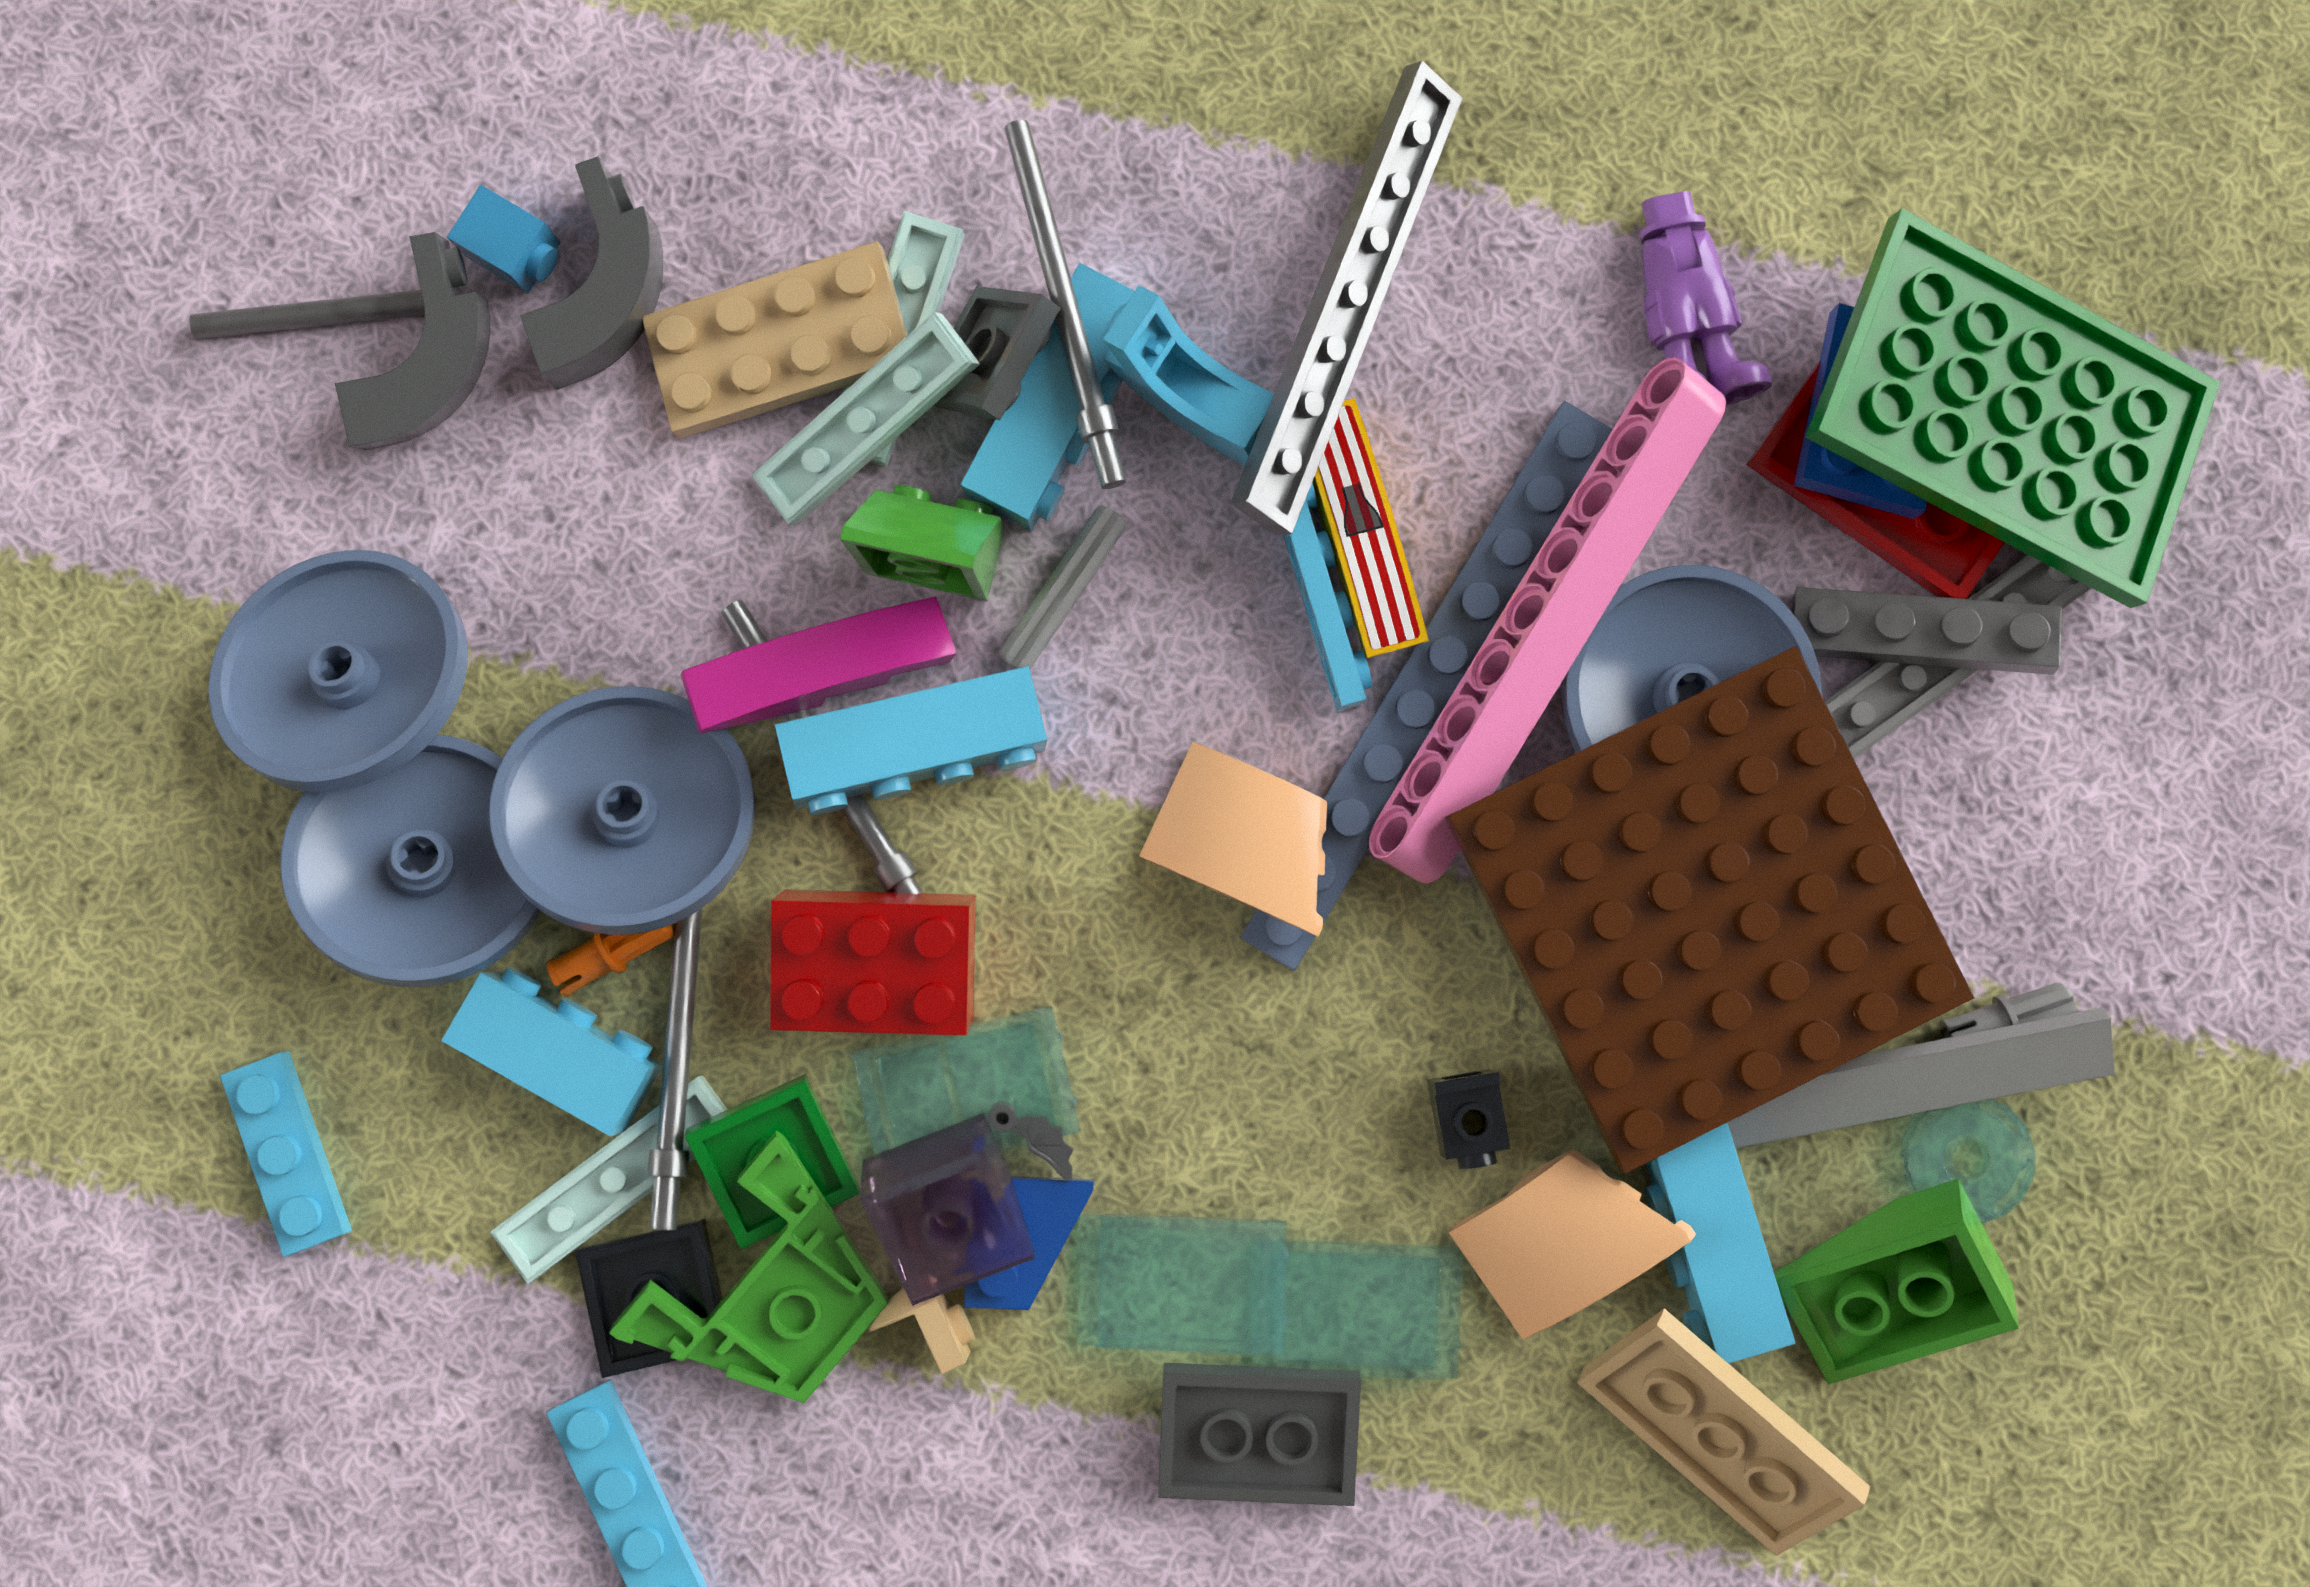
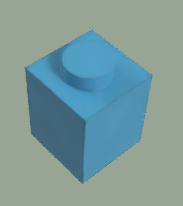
[447,184,561,294]

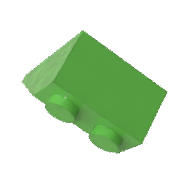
[840,485,1004,601]
[1774,1178,2019,1385]

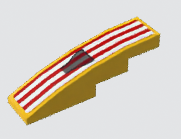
[1312,398,1429,658]

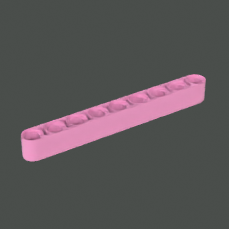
[1368,358,1726,884]

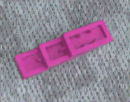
[680,596,956,734]

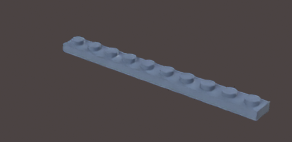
[1240,400,1613,971]

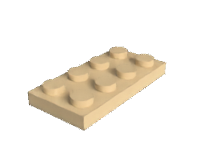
[642,241,908,439]
[1577,1308,1870,1556]

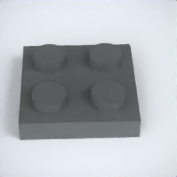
[933,286,1060,421]

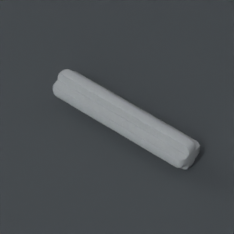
[1000,505,1126,669]

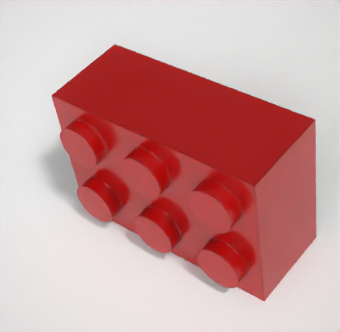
[770,889,976,1036]

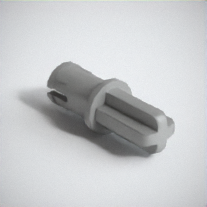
[1939,983,2077,1039]

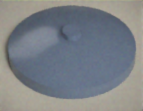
[208,550,468,792]
[1561,565,1822,753]
[489,686,755,935]
[280,734,541,987]

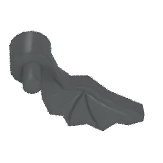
[988,1101,1073,1182]

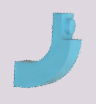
[1103,285,1274,466]

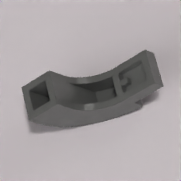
[520,156,663,390]
[335,232,490,450]

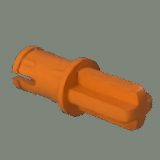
[546,924,675,997]

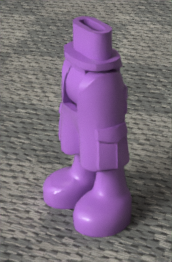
[1639,191,1772,405]

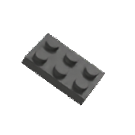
[1158,1363,1361,1506]

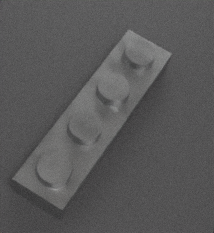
[1792,587,2062,675]

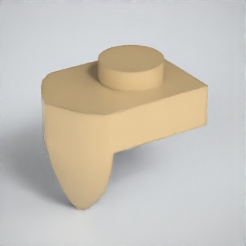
[868,1274,975,1374]

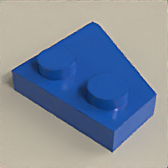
[964,1175,1094,1310]

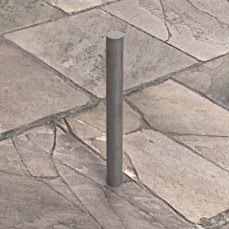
[189,290,425,339]

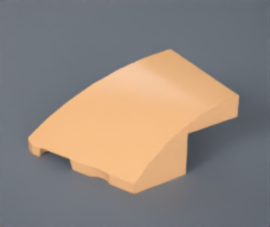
[1139,742,1327,937]
[1448,1149,1696,1340]

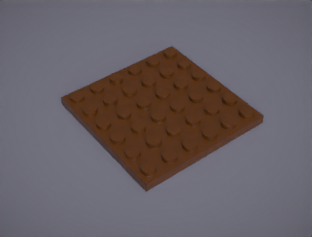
[1445,646,1975,1173]

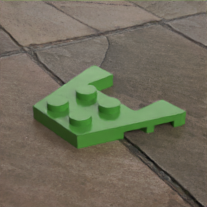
[609,1130,888,1403]

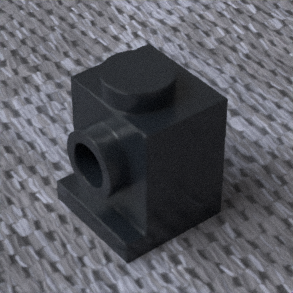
[1427,1069,1510,1169]

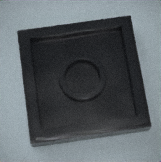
[575,1219,722,1378]

